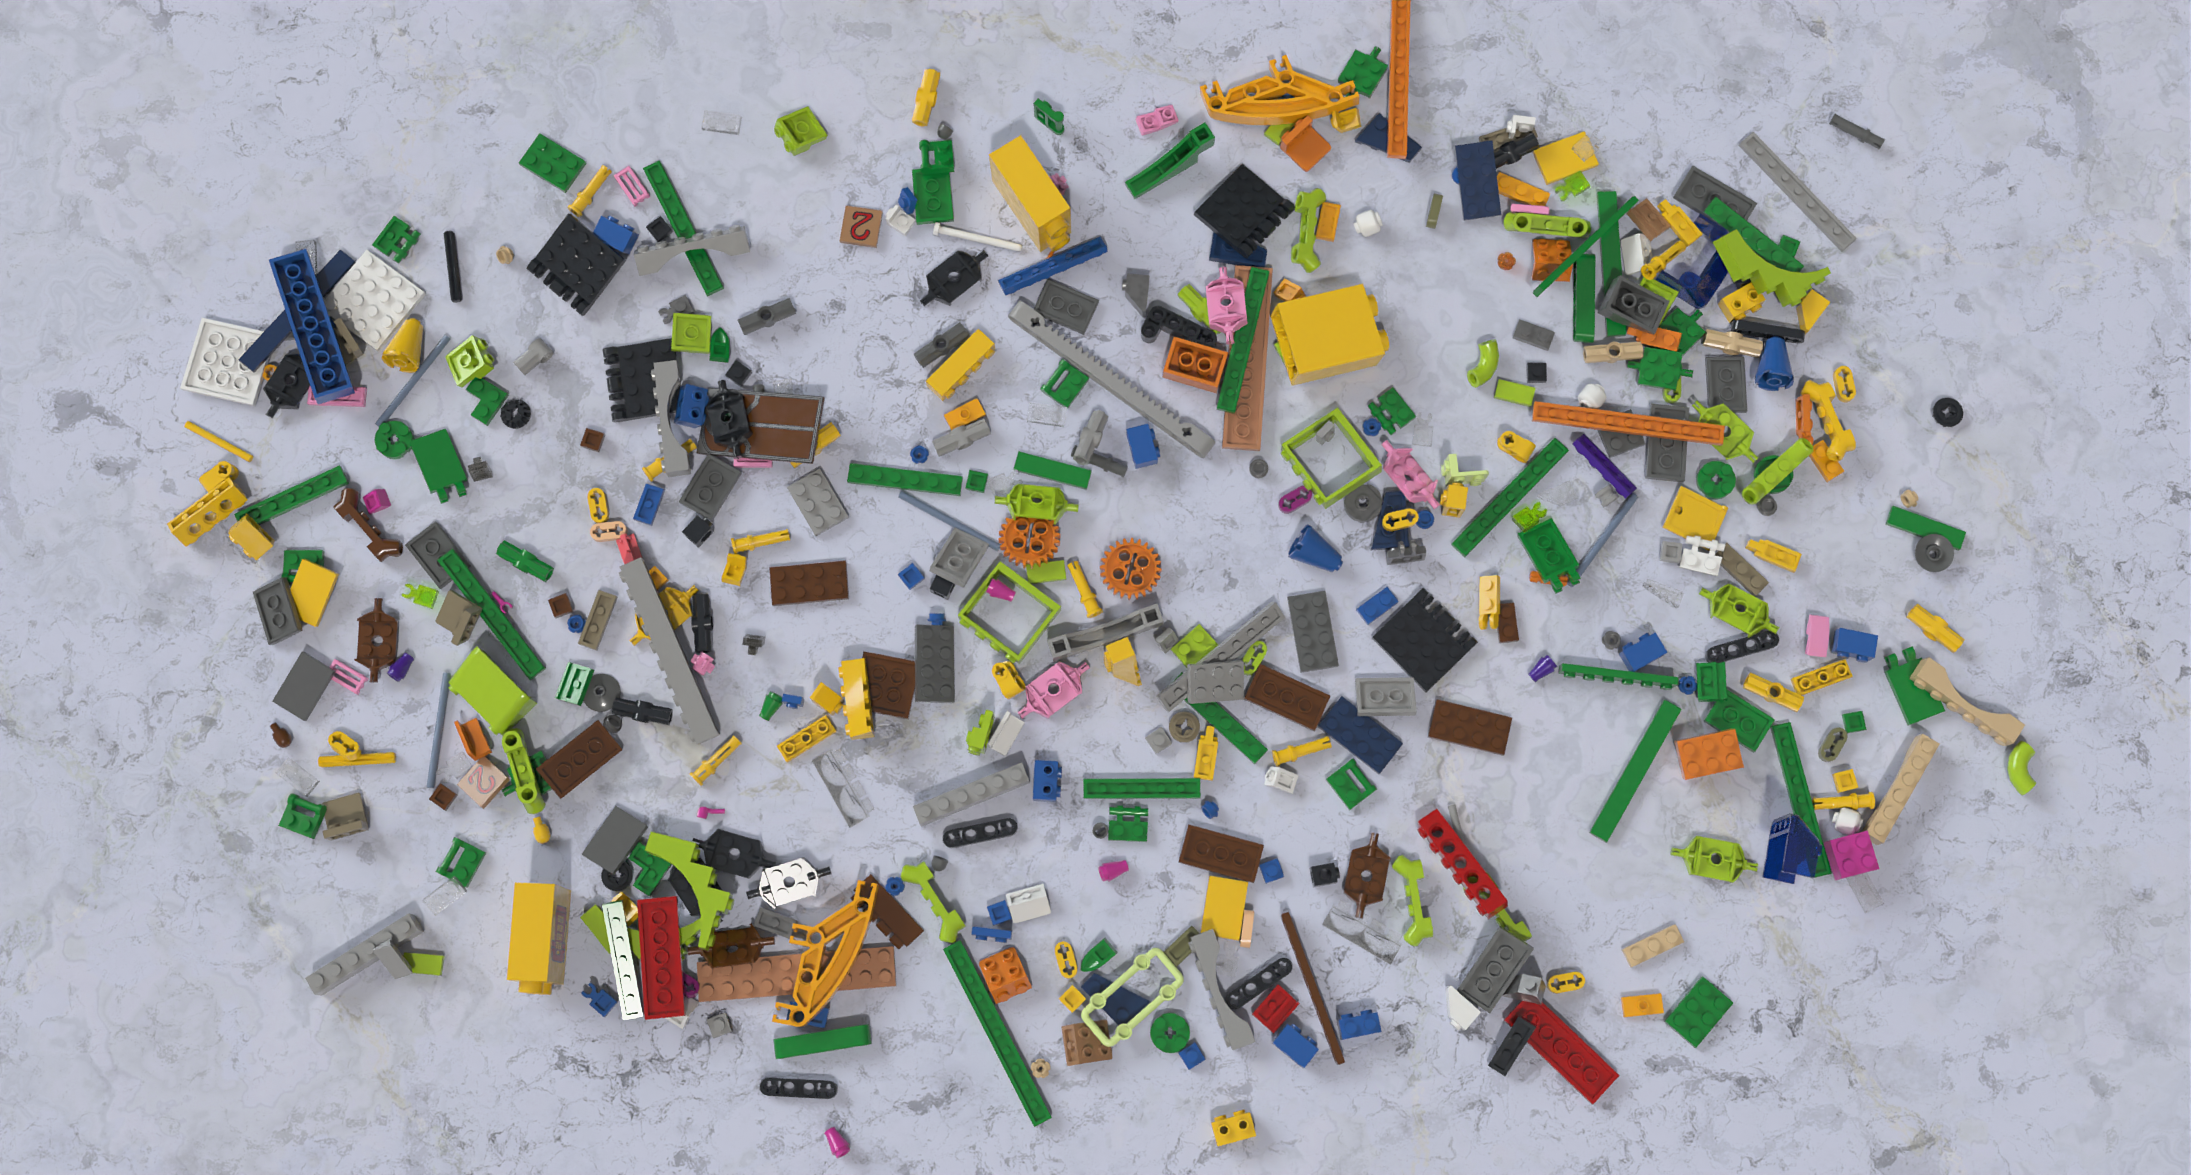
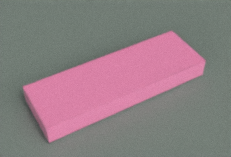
[307,386,367,407]

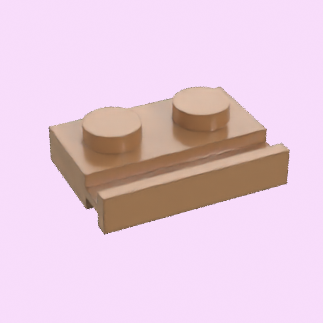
[1626,198,1671,242]

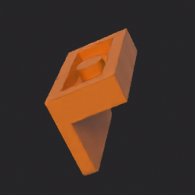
[454,718,492,761]

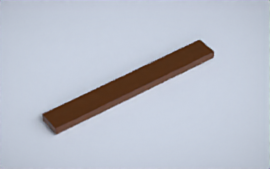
[1280,912,1345,1065]

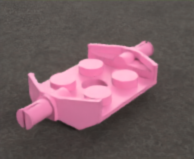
[1206,267,1248,344]
[1381,440,1440,509]
[1017,662,1090,719]

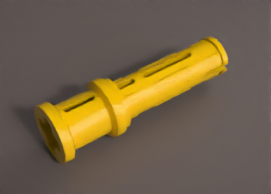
[567,165,612,217]
[1641,241,1686,280]
[642,438,697,482]
[731,529,790,554]
[1067,561,1103,618]
[689,735,742,786]
[1272,736,1332,767]
[1812,792,1875,810]

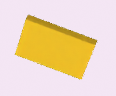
[1532,131,1599,185]
[290,559,339,627]
[1200,876,1248,941]

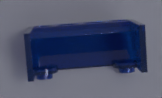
[1656,213,1728,309]
[1762,813,1822,884]

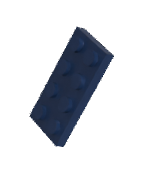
[1455,140,1502,221]
[1318,696,1403,774]

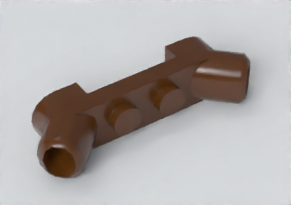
[333,488,403,563]

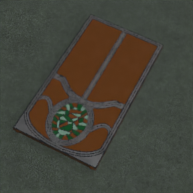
[696,388,825,464]

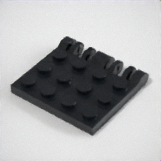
[1194,164,1295,258]
[526,213,626,316]
[602,338,681,422]
[1372,588,1478,693]

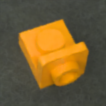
[1273,278,1306,302]

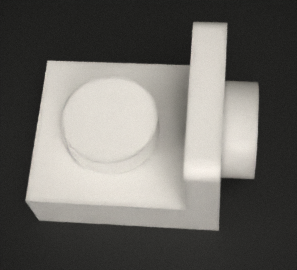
[1506,115,1536,139]
[886,204,916,236]
[1264,767,1299,794]

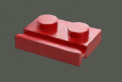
[1252,984,1300,1034]

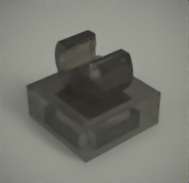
[468,457,493,482]
[742,634,766,655]

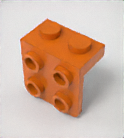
[1280,116,1331,172]
[1532,239,1573,282]
[979,947,1032,1004]

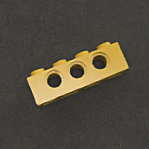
[167,477,248,547]

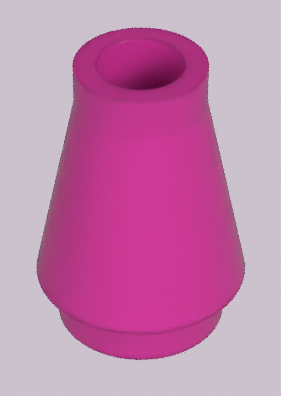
[986,578,1016,602]
[1098,860,1129,882]
[824,1127,850,1158]

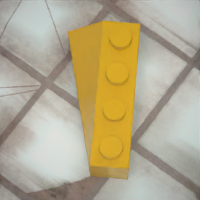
[1104,637,1142,686]
[838,658,875,740]

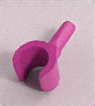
[491,591,513,614]
[697,807,725,819]

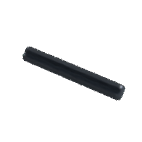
[443,231,462,303]

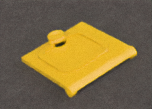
[1662,486,1728,551]

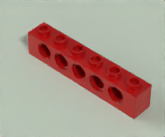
[1417,808,1508,920]

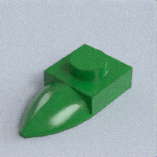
[709,328,729,363]
[1080,938,1118,972]

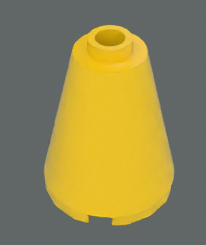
[381,318,423,373]

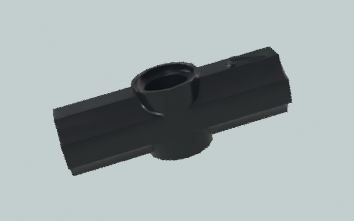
[1494,133,1540,169]
[691,594,713,653]
[612,698,673,726]

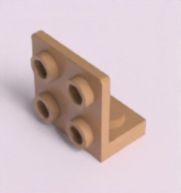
[1061,1020,1113,1066]

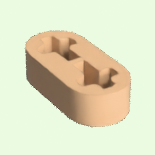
[590,521,628,542]
[1240,910,1254,948]

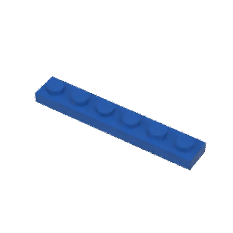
[998,237,1108,296]

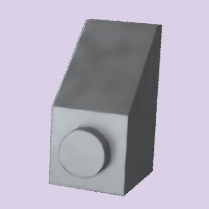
[1122,273,1150,317]
[1502,974,1546,1005]

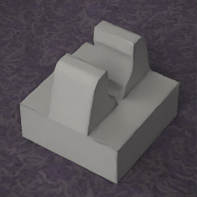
[1153,627,1179,654]

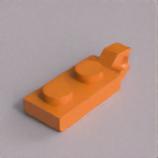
[1627,327,1682,352]
[1795,394,1814,445]

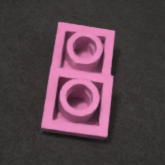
[1135,105,1179,136]
[1805,614,1829,657]

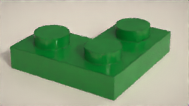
[466,377,509,426]
[628,842,672,897]

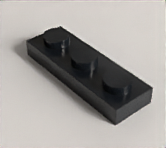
[1488,1015,1537,1076]

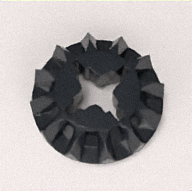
[1932,398,1963,427]
[500,399,531,429]
[601,861,633,891]

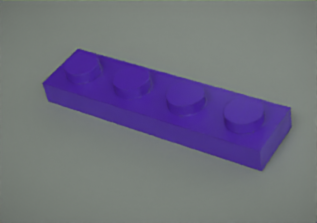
[1572,434,1637,499]

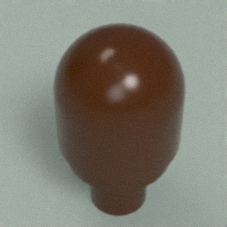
[270,722,292,748]

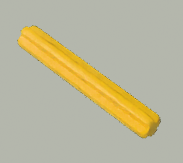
[318,752,396,767]

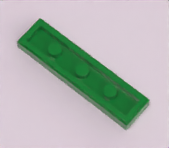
[1014,451,1092,490]
[1885,506,1966,551]

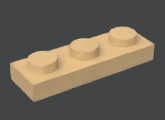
[1622,924,1684,968]

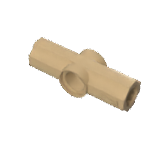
[1702,329,1763,358]
[1583,342,1643,363]

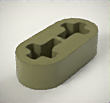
[1426,193,1443,229]
[1818,727,1848,762]

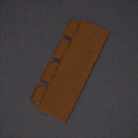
[850,874,924,950]

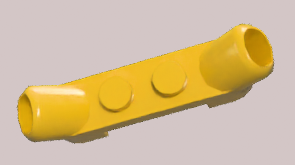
[1800,380,1856,461]

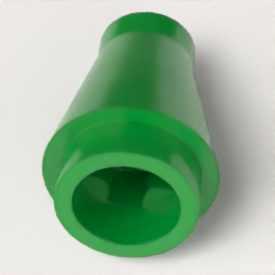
[759,691,783,721]

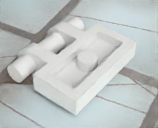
[1679,535,1725,576]

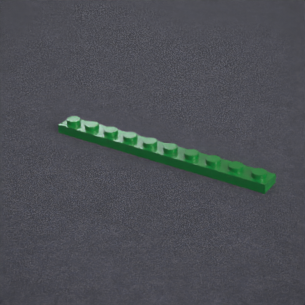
[943,940,1052,1127]

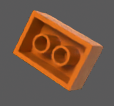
[1162,337,1228,394]
[1674,729,1744,780]

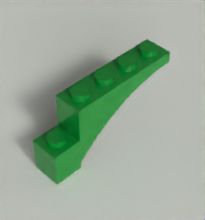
[1125,122,1215,199]

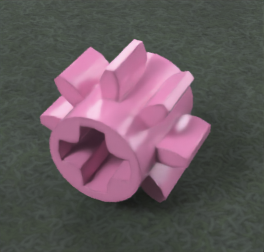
[1049,173,1069,195]
[690,652,715,676]

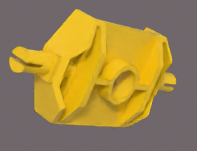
[629,585,699,646]

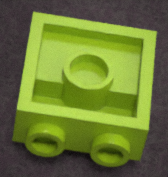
[774,106,828,156]
[445,335,495,388]
[966,710,995,756]

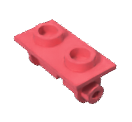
[616,534,642,564]

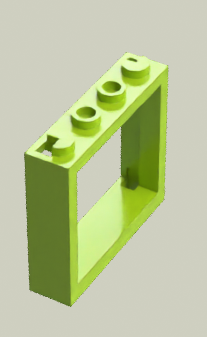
[1281,407,1382,509]
[958,561,1061,664]

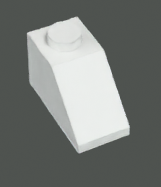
[1446,985,1481,1031]

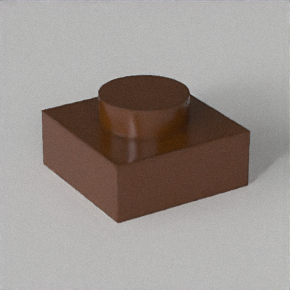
[580,428,605,452]
[548,593,574,619]
[429,783,458,811]

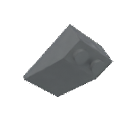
[1598,275,1670,335]

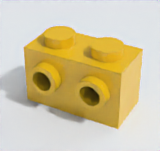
[1718,282,1766,323]
[1439,483,1468,518]
[228,514,275,561]
[1211,1109,1256,1146]

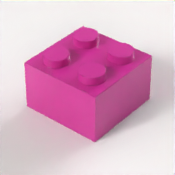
[1823,831,1880,881]

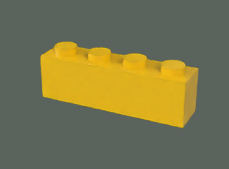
[926,328,995,401]

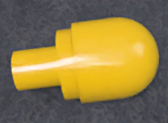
[533,816,551,844]

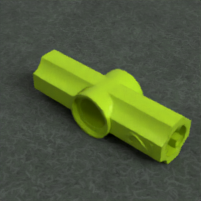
[1177,284,1221,335]

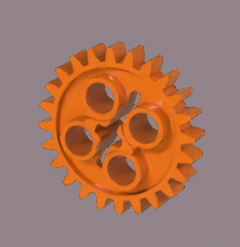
[998,517,1060,569]
[1100,538,1162,600]

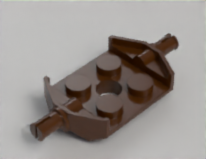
[354,598,398,683]
[1343,832,1391,919]
[688,923,775,968]

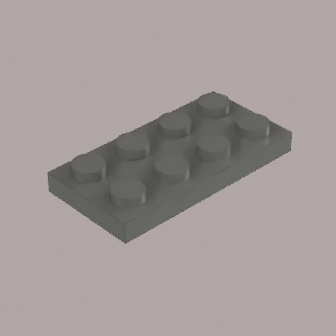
[1673,166,1757,224]
[1645,404,1690,482]
[1287,591,1339,673]
[915,625,955,703]
[1457,926,1534,1013]

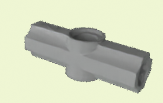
[1073,410,1109,465]
[932,419,991,457]

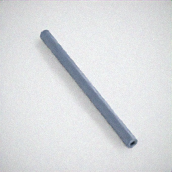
[375,335,451,427]
[898,491,1001,551]
[1567,493,1639,587]
[426,673,451,788]

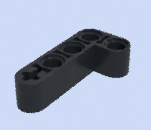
[1141,306,1217,348]

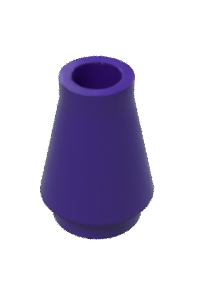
[387,653,414,682]
[1528,655,1557,682]

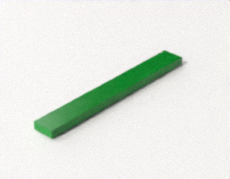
[643,160,724,297]
[1597,191,1626,337]
[1533,196,1639,297]
[1216,267,1270,414]
[1451,438,1569,558]
[437,548,546,680]
[1589,700,1682,843]
[1770,722,1832,878]

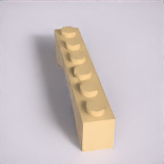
[1909,657,2025,746]
[1861,734,1940,845]

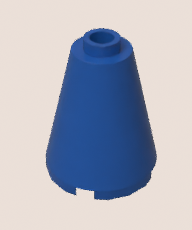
[1755,336,1794,391]
[1288,524,1343,572]

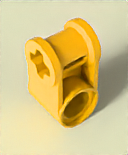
[1497,431,1536,463]
[199,461,239,492]
[992,661,1026,699]

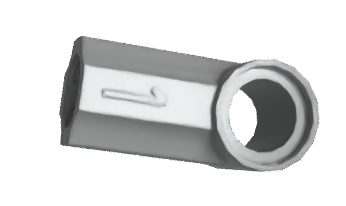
[513,338,553,375]

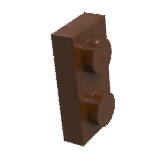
[1497,603,1519,643]

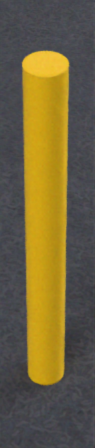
[184,421,253,462]

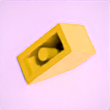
[1796,289,1830,335]
[810,682,844,716]

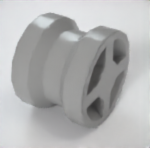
[1595,484,1619,508]

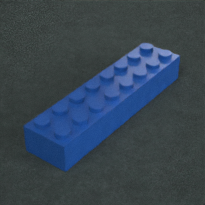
[269,249,355,405]

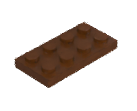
[769,561,849,606]
[1244,664,1331,732]
[1428,699,1512,756]
[536,720,622,799]
[1178,824,1264,883]

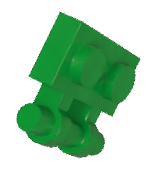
[372,216,421,264]
[1368,387,1416,435]
[1108,805,1148,842]

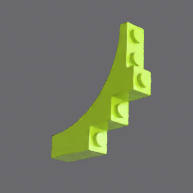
[1713,229,1831,307]
[645,832,734,951]
[580,905,701,962]

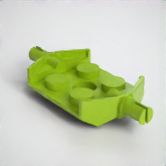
[1692,400,1759,463]
[994,484,1079,525]
[1699,584,1779,638]
[1671,836,1758,883]

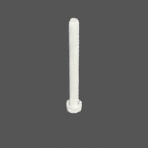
[933,222,1022,251]

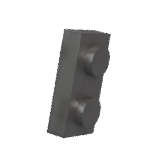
[1512,319,1555,351]
[753,907,798,939]

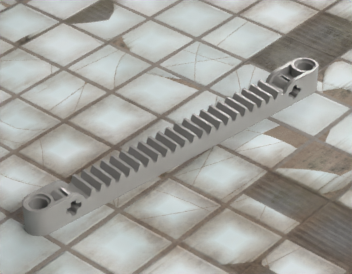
[1008,301,1215,459]

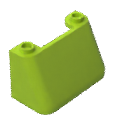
[448,646,537,736]

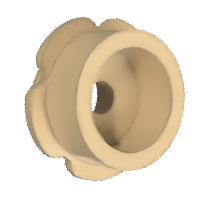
[496,246,514,264]
[1900,490,1919,508]
[1031,1058,1050,1078]

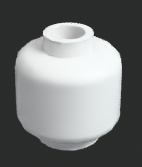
[1354,210,1383,237]
[1578,384,1607,409]
[1832,808,1863,835]

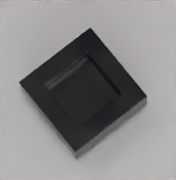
[646,216,673,242]
[725,360,752,387]
[1526,363,1547,383]

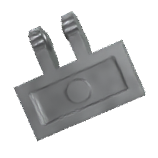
[1386,540,1426,565]

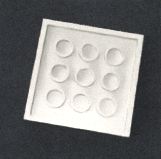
[324,250,426,352]
[180,318,270,406]

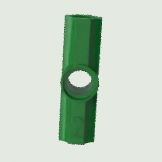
[496,540,554,583]

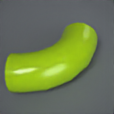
[1467,339,1499,388]
[2007,741,2036,796]

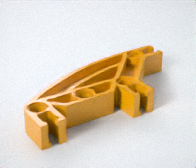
[1200,55,1360,125]
[772,880,879,1027]

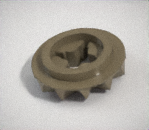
[1169,712,1200,743]

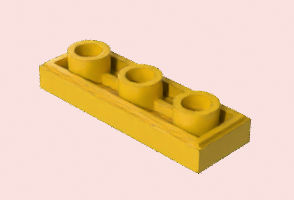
[1790,659,1853,695]
[777,715,837,763]

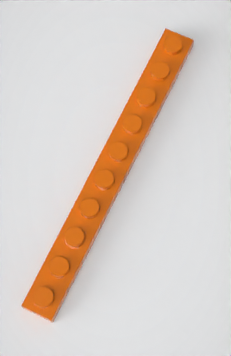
[1387,0,1411,159]
[1532,401,1725,446]

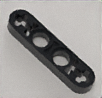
[1731,320,1805,343]
[1705,631,1779,663]
[943,818,1018,848]
[1226,958,1292,1009]
[760,1078,838,1099]

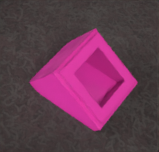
[363,489,391,514]

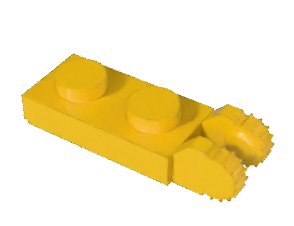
[1479,575,1500,630]

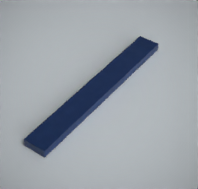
[238,250,356,373]

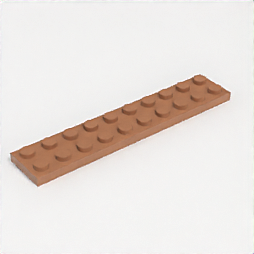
[1222,265,1273,451]
[697,946,896,1002]

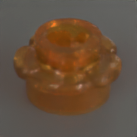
[1498,252,1516,270]

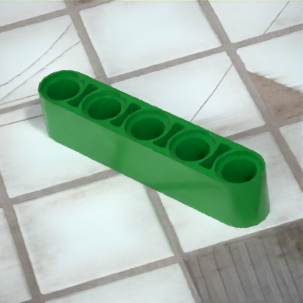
[1573,253,1596,343]
[773,1024,872,1059]

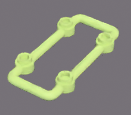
[1081,948,1184,1047]

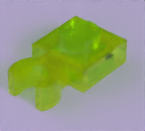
[1555,170,1590,202]
[1512,502,1547,533]
[401,584,439,609]

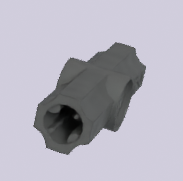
[738,298,796,335]
[914,322,969,368]

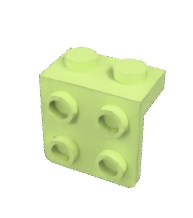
[1441,454,1489,486]

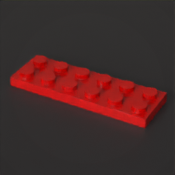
[637,896,686,1020]
[1503,1001,1620,1105]

